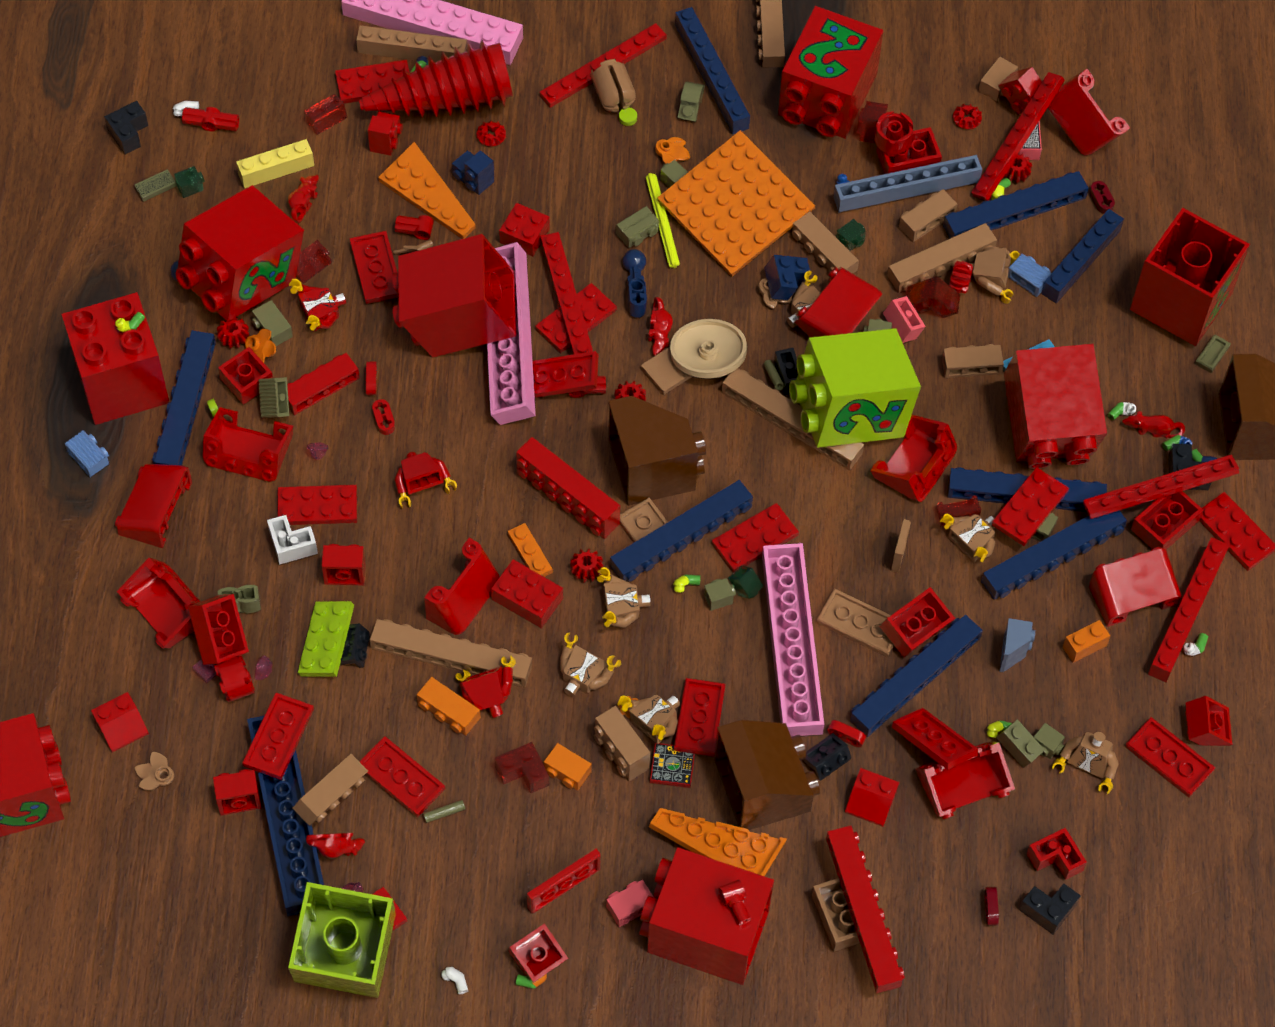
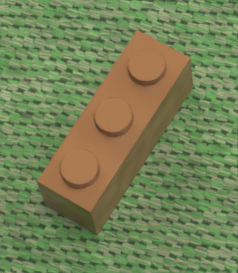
[899,189,958,242]
[942,344,1004,378]

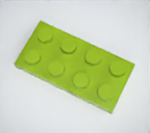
[298,601,354,677]

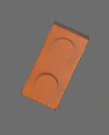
[1063,620,1110,663]
[544,743,592,791]

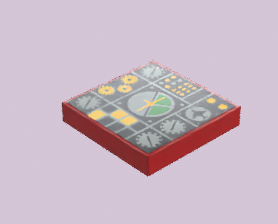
[650,743,695,788]

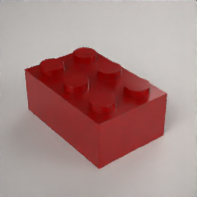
[876,127,942,174]
[1131,491,1203,550]
[491,559,563,629]
[879,587,955,658]
[188,594,249,665]

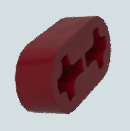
[1090,181,1115,214]
[984,887,999,926]

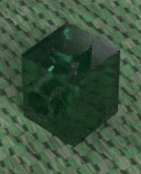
[174,166,205,198]
[836,219,866,251]
[728,565,763,599]

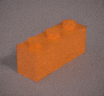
[417,677,481,736]

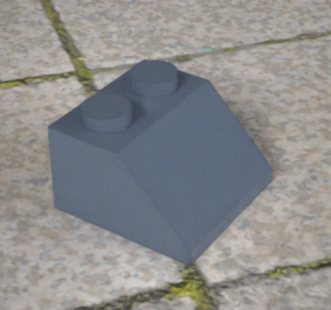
[1000,618,1035,672]

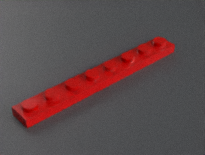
[540,23,667,108]
[971,72,1065,201]
[541,232,593,354]
[1083,454,1239,519]

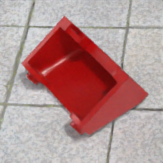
[1048,69,1130,156]
[794,267,882,338]
[870,415,957,502]
[115,464,192,548]
[424,537,499,635]
[117,557,201,649]
[916,742,1015,819]

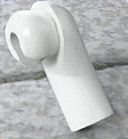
[173,101,199,116]
[441,967,468,994]

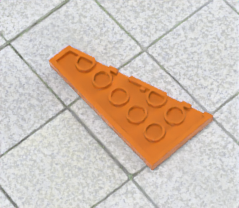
[378,142,475,239]
[649,808,787,876]

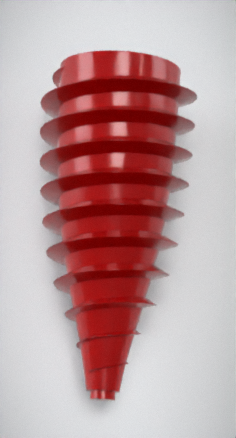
[359,39,513,118]

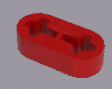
[366,361,377,395]
[372,399,395,435]
[827,720,866,747]

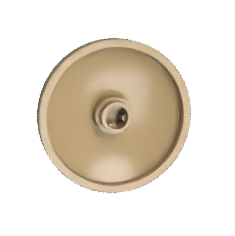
[670,319,747,378]

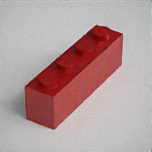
[287,353,360,415]

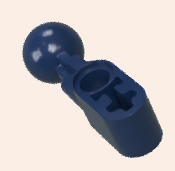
[622,249,647,318]

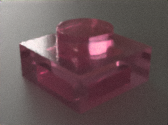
[192,659,217,683]

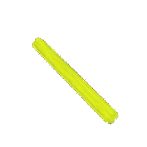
[646,173,680,268]

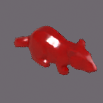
[288,175,319,223]
[648,297,673,356]
[1122,411,1185,439]
[305,833,365,858]

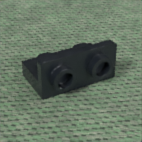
[340,623,370,668]
[802,733,851,781]

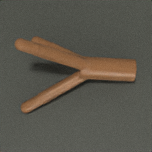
[393,240,433,254]

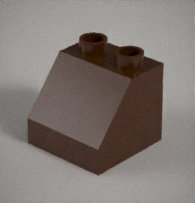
[1218,354,1275,460]
[608,396,706,506]
[714,720,820,830]

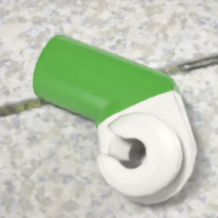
[1107,402,1136,421]
[1183,633,1208,656]

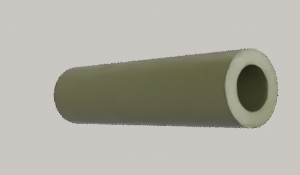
[764,360,784,390]
[423,800,465,823]

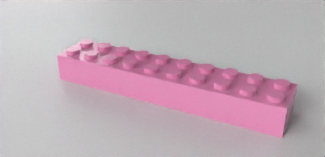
[342,0,523,65]
[487,242,536,425]
[762,543,824,737]

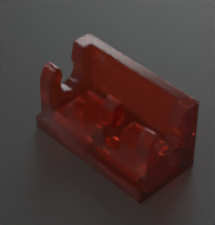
[304,94,348,135]
[296,240,332,284]
[936,495,981,526]

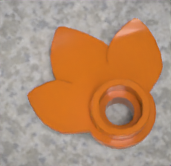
[655,137,690,164]
[245,329,276,363]

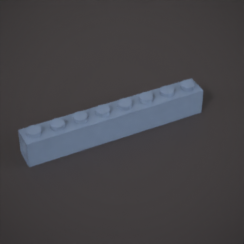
[833,155,982,212]

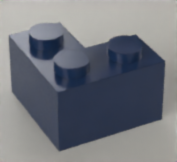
[452,150,494,195]
[764,255,810,300]

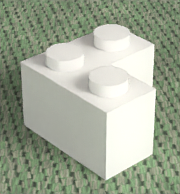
[267,515,318,564]

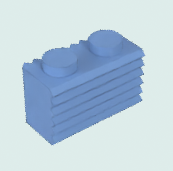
[1008,253,1051,297]
[65,431,109,477]

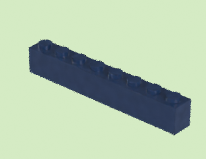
[675,7,750,135]
[943,171,1089,239]
[152,330,216,465]
[947,467,1107,512]
[610,480,753,581]
[981,510,1127,600]
[850,614,983,738]

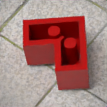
[368,111,403,156]
[1026,828,1087,880]

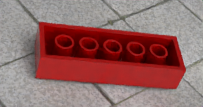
[516,437,621,539]

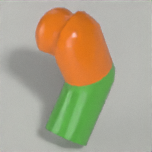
[516,974,547,989]

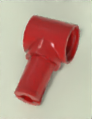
[719,880,751,925]

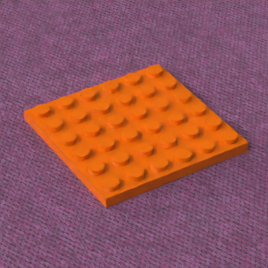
[657,130,815,277]

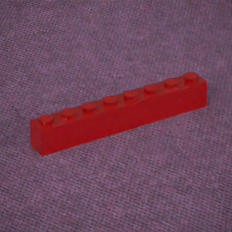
[1148,537,1229,683]
[826,826,905,993]

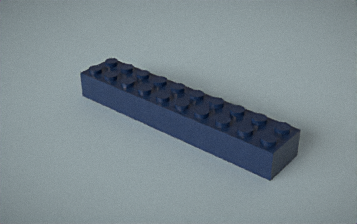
[247,715,324,917]

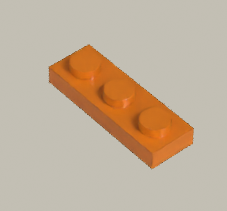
[508,523,553,577]

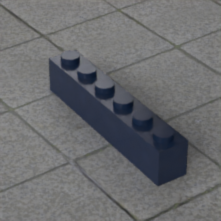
[1041,209,1124,304]

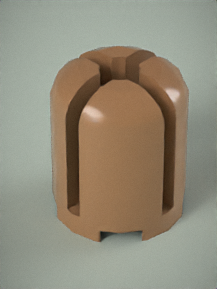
[590,59,636,113]

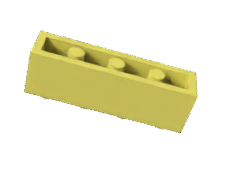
[236,139,314,188]

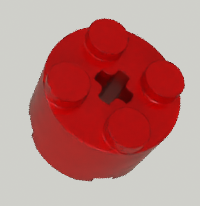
[874,111,913,156]
[214,655,255,702]

